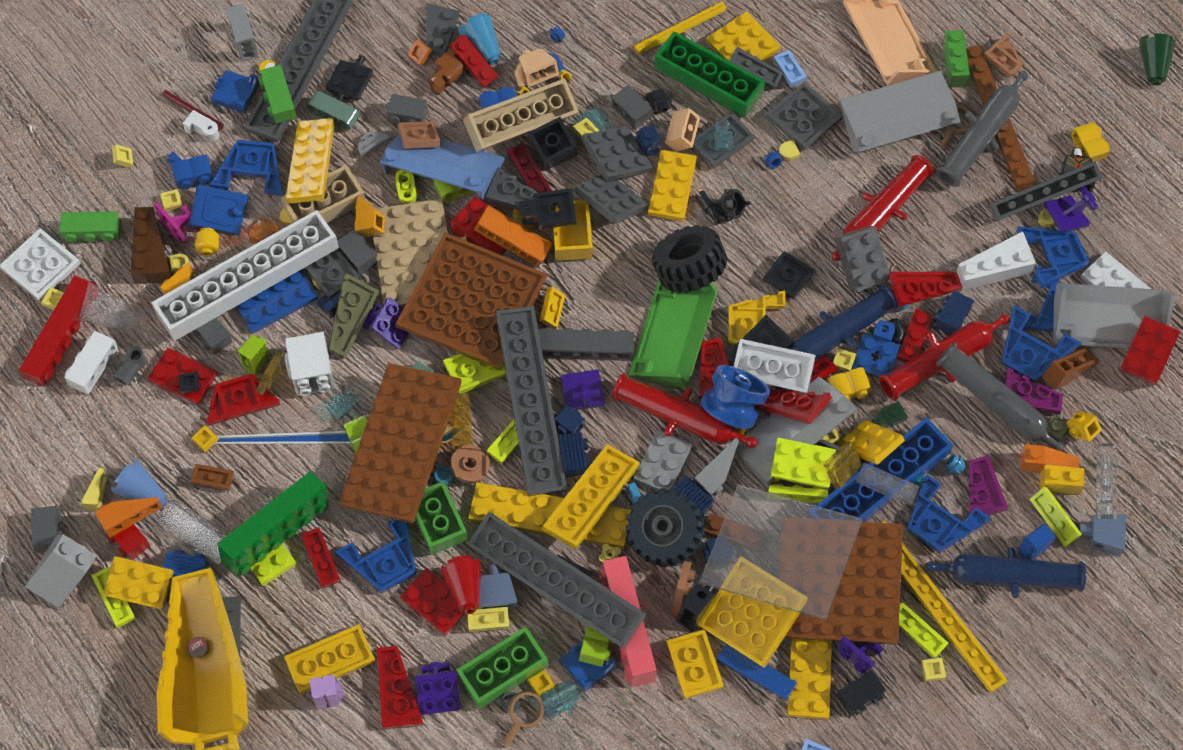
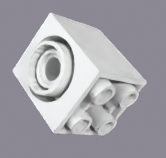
[284,332,335,396]

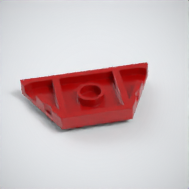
[206,373,281,426]

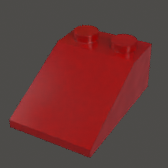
[451,196,507,256]

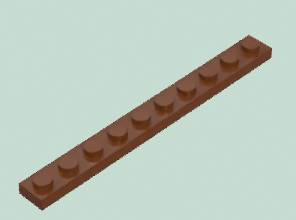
[966,45,1036,192]

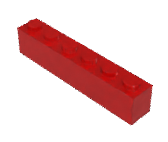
[19,275,98,386]

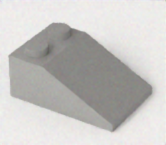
[24,534,97,608]

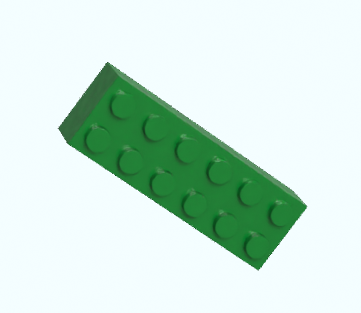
[654,31,765,118]
[217,471,329,578]

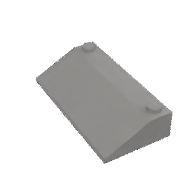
[839,71,960,153]
[1053,283,1175,348]
[735,376,858,489]

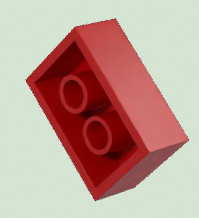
[1119,316,1181,386]

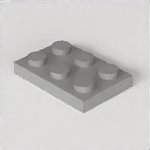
[633,429,693,491]

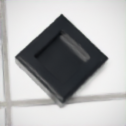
[178,371,200,394]

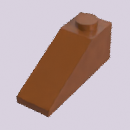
[1042,348,1099,390]

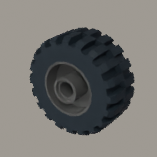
[626,488,705,567]

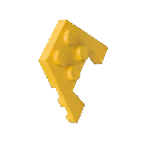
[728,291,785,345]

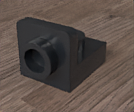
[646,88,672,114]

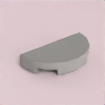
[357,131,391,158]

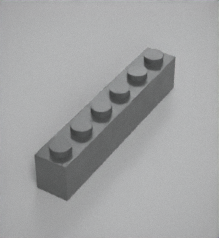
[988,161,1102,222]
[538,327,634,361]

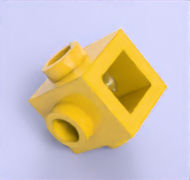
[1066,411,1102,442]

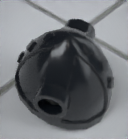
[717,189,751,220]

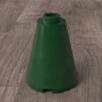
[1139,33,1176,86]

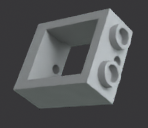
[226,3,259,62]

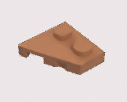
[984,34,1023,79]
[671,561,694,616]

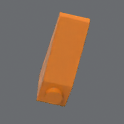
[1020,444,1079,473]
[95,497,163,538]

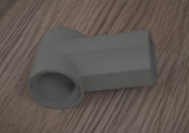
[113,346,147,386]

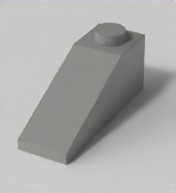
[694,438,739,496]

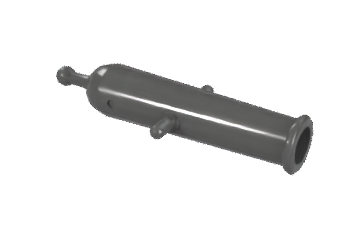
[936,71,1028,187]
[936,342,1064,452]

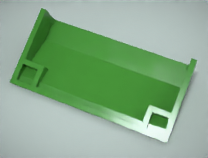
[629,280,718,388]

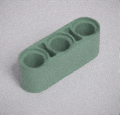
[306,91,360,130]

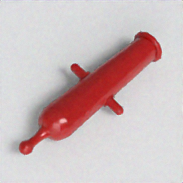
[831,155,934,261]
[879,314,1010,401]
[612,373,757,448]

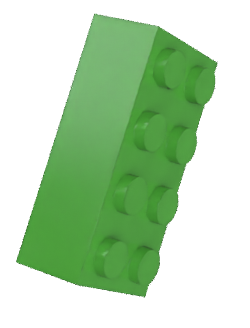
[456,627,548,710]

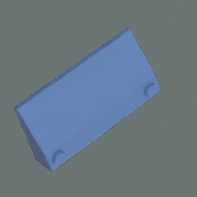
[380,134,505,202]

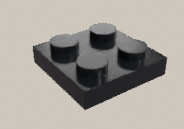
[763,251,815,300]

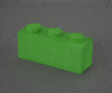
[942,30,970,88]
[258,65,297,124]
[59,211,121,242]

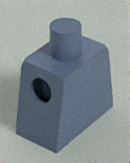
[1078,514,1126,556]
[479,564,518,610]

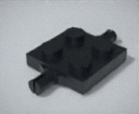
[325,55,373,102]

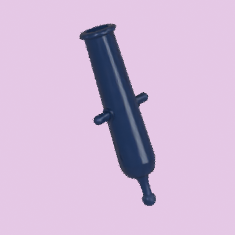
[787,286,899,361]
[925,547,1086,598]

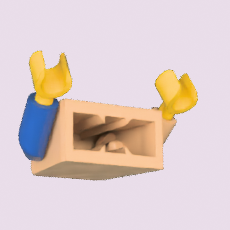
[515,49,571,95]

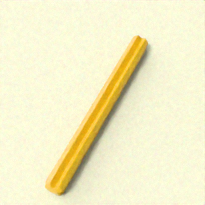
[634,1,726,54]

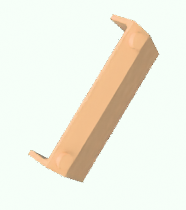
[843,0,937,86]

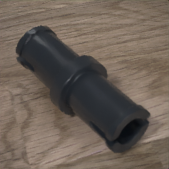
[695,190,725,225]

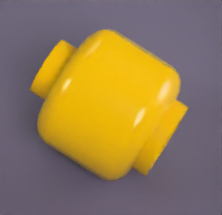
[195,228,219,257]

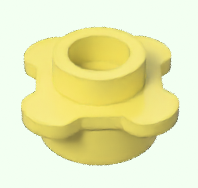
[598,544,621,562]

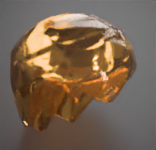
[247,218,280,245]

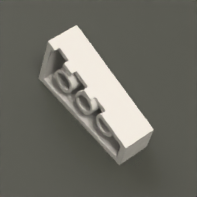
[956,232,1036,291]

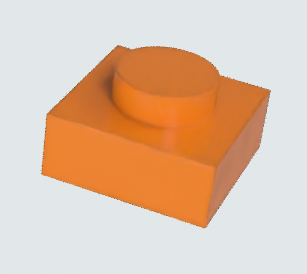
[407,40,432,65]

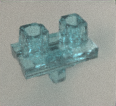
[541,680,581,717]

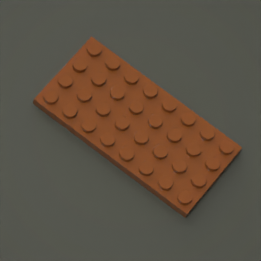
[338,363,462,524]

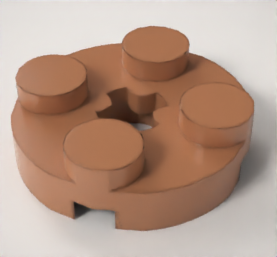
[450,445,490,484]

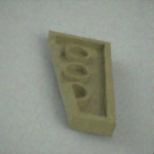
[328,273,379,358]

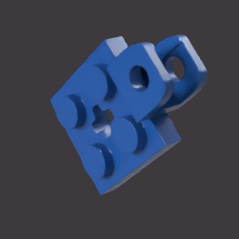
[851,320,900,378]

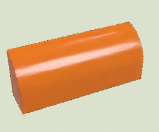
[474,205,552,268]

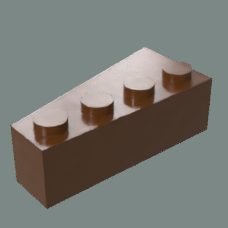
[131,207,171,284]

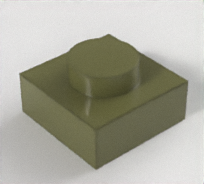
[1046,415,1069,442]

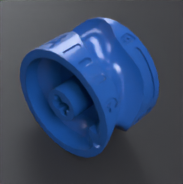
[701,365,770,429]

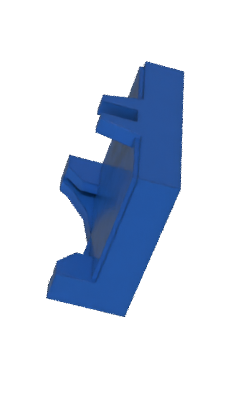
[211,70,260,113]
[560,642,617,692]

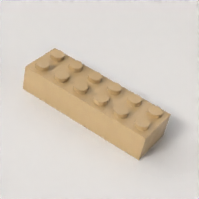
[463,79,579,153]

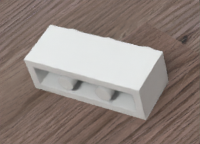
[64,331,118,394]

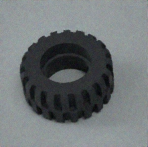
[652,225,728,293]

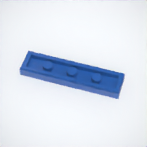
[716,644,797,701]

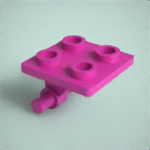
[154,202,192,244]

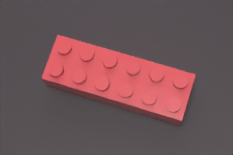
[599,556,657,688]

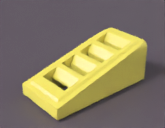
[81,468,108,511]

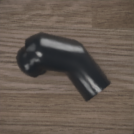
[889,318,906,345]

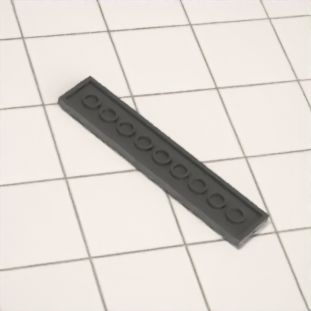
[244,0,353,142]
[495,306,567,497]
[467,512,647,649]

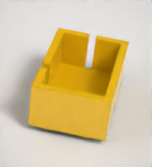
[551,199,593,261]

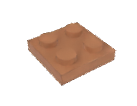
[398,121,440,149]

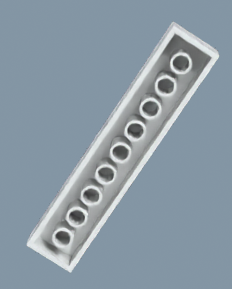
[151,210,339,341]

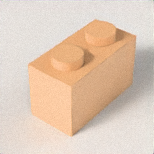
[665,108,700,152]

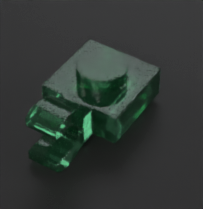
[872,401,908,427]

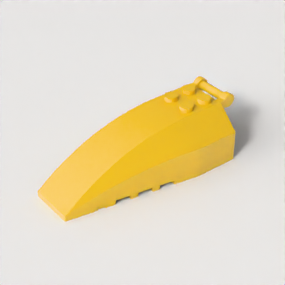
[157,568,248,750]

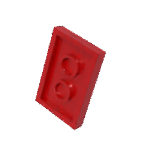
[147,347,218,405]
[400,567,465,636]

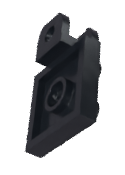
[519,188,577,229]

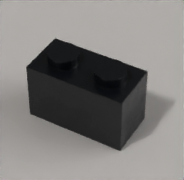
[836,670,886,716]

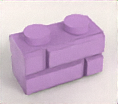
[310,675,344,710]

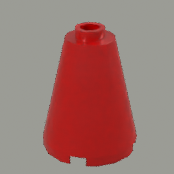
[441,555,481,615]

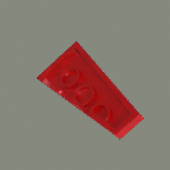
[888,271,962,307]
[754,389,832,424]
[377,646,424,729]

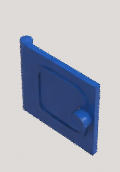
[188,184,248,236]

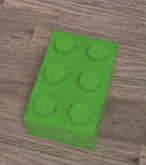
[415,481,468,555]

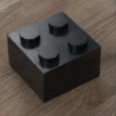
[528,117,578,171]

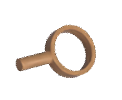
[939,105,970,149]
[502,691,544,747]

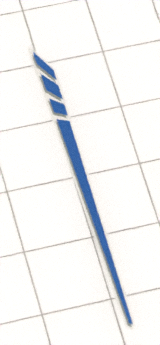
[215,426,473,444]

